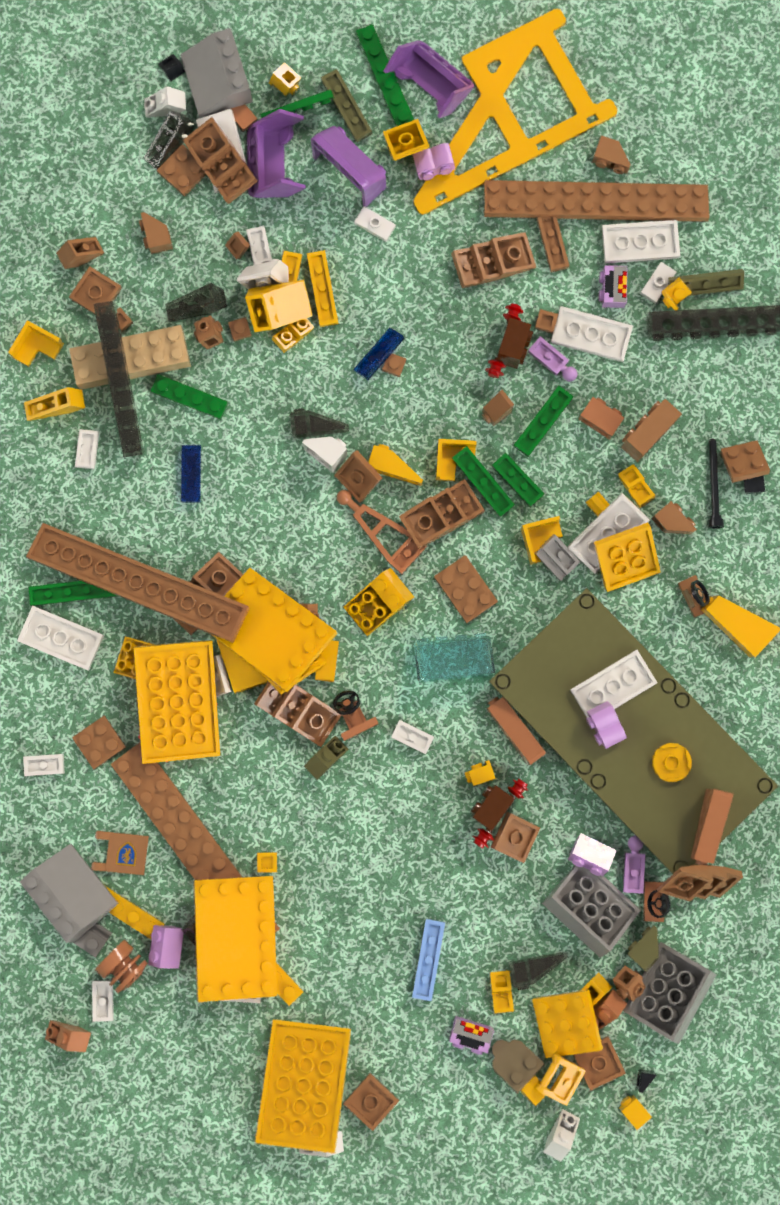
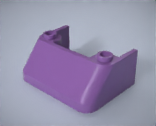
[383,40,474,118]
[247,109,305,198]
[311,126,386,207]

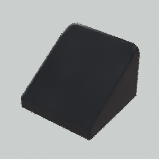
[158,54,185,82]
[744,475,765,494]
[636,1069,657,1093]

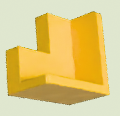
[8,320,64,367]
[436,439,477,481]
[521,516,563,565]

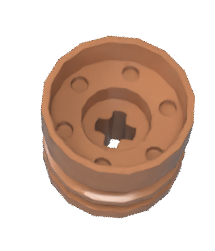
[95,940,148,993]

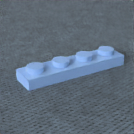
[412,919,445,1001]

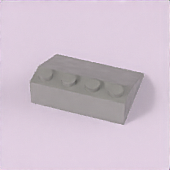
[181,28,253,118]
[20,844,119,943]
[542,866,641,957]
[623,942,717,1044]

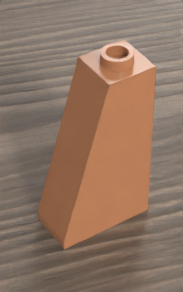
[487,697,546,765]
[691,789,733,865]

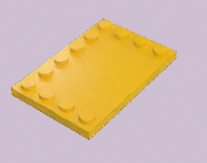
[209,568,337,693]
[133,640,220,764]
[194,876,277,1002]
[255,1019,351,1154]

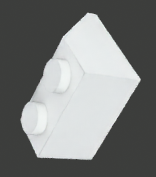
[237,259,289,290]
[302,437,347,473]

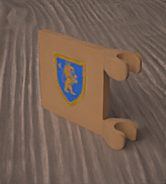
[91,831,149,875]

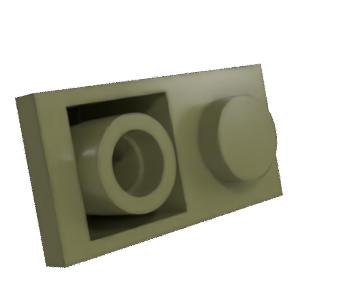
[304,736,349,780]
[627,925,659,972]

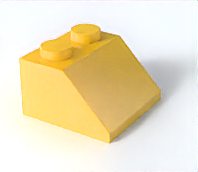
[383,119,430,161]

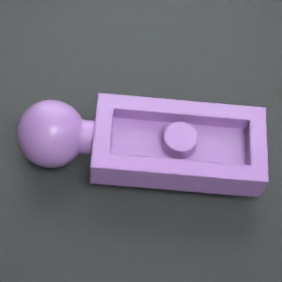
[528,336,578,382]
[623,836,645,894]

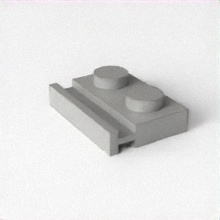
[534,534,580,581]
[74,923,112,958]

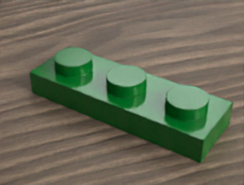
[491,453,544,507]

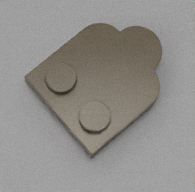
[492,1040,545,1094]

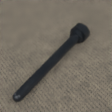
[708,438,724,529]

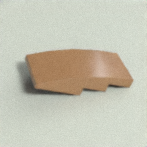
[183,117,258,204]
[451,232,536,288]
[399,479,485,549]
[174,552,243,635]
[254,681,342,747]
[657,865,743,901]

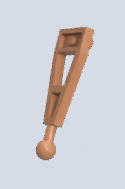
[337,490,427,574]

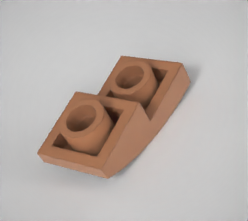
[224,105,257,132]

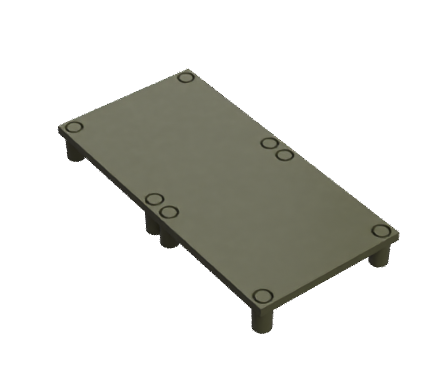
[489,588,778,874]

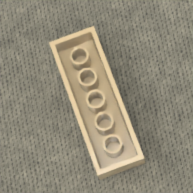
[69,325,191,390]

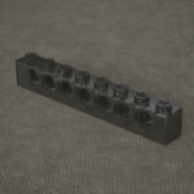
[93,300,144,457]
[646,305,780,341]

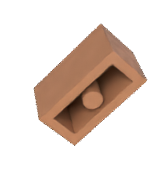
[578,397,625,440]

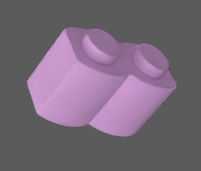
[413,143,455,180]
[586,701,627,749]

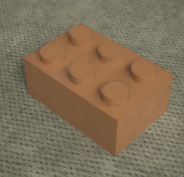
[621,399,682,463]

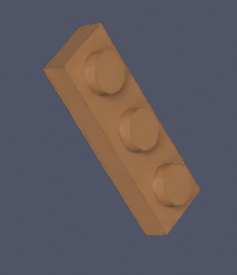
[537,216,569,272]

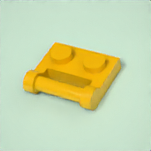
[535,1053,586,1106]

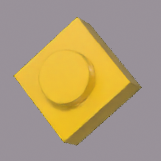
[257,852,277,873]

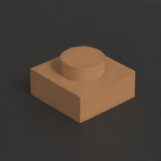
[225,232,250,259]
[106,307,133,335]
[535,309,558,334]
[228,317,252,341]
[382,352,407,377]

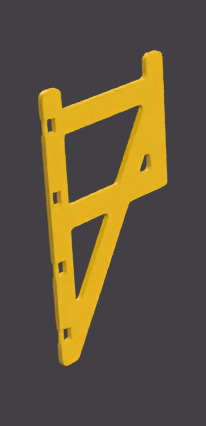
[414,9,617,215]

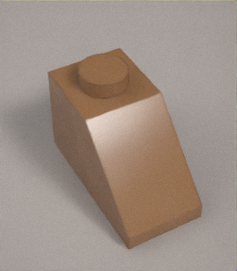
[56,237,104,269]
[482,390,514,426]

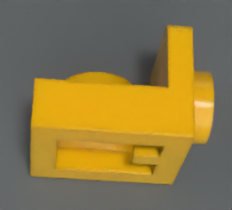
[661,277,692,311]

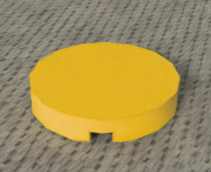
[652,743,692,782]

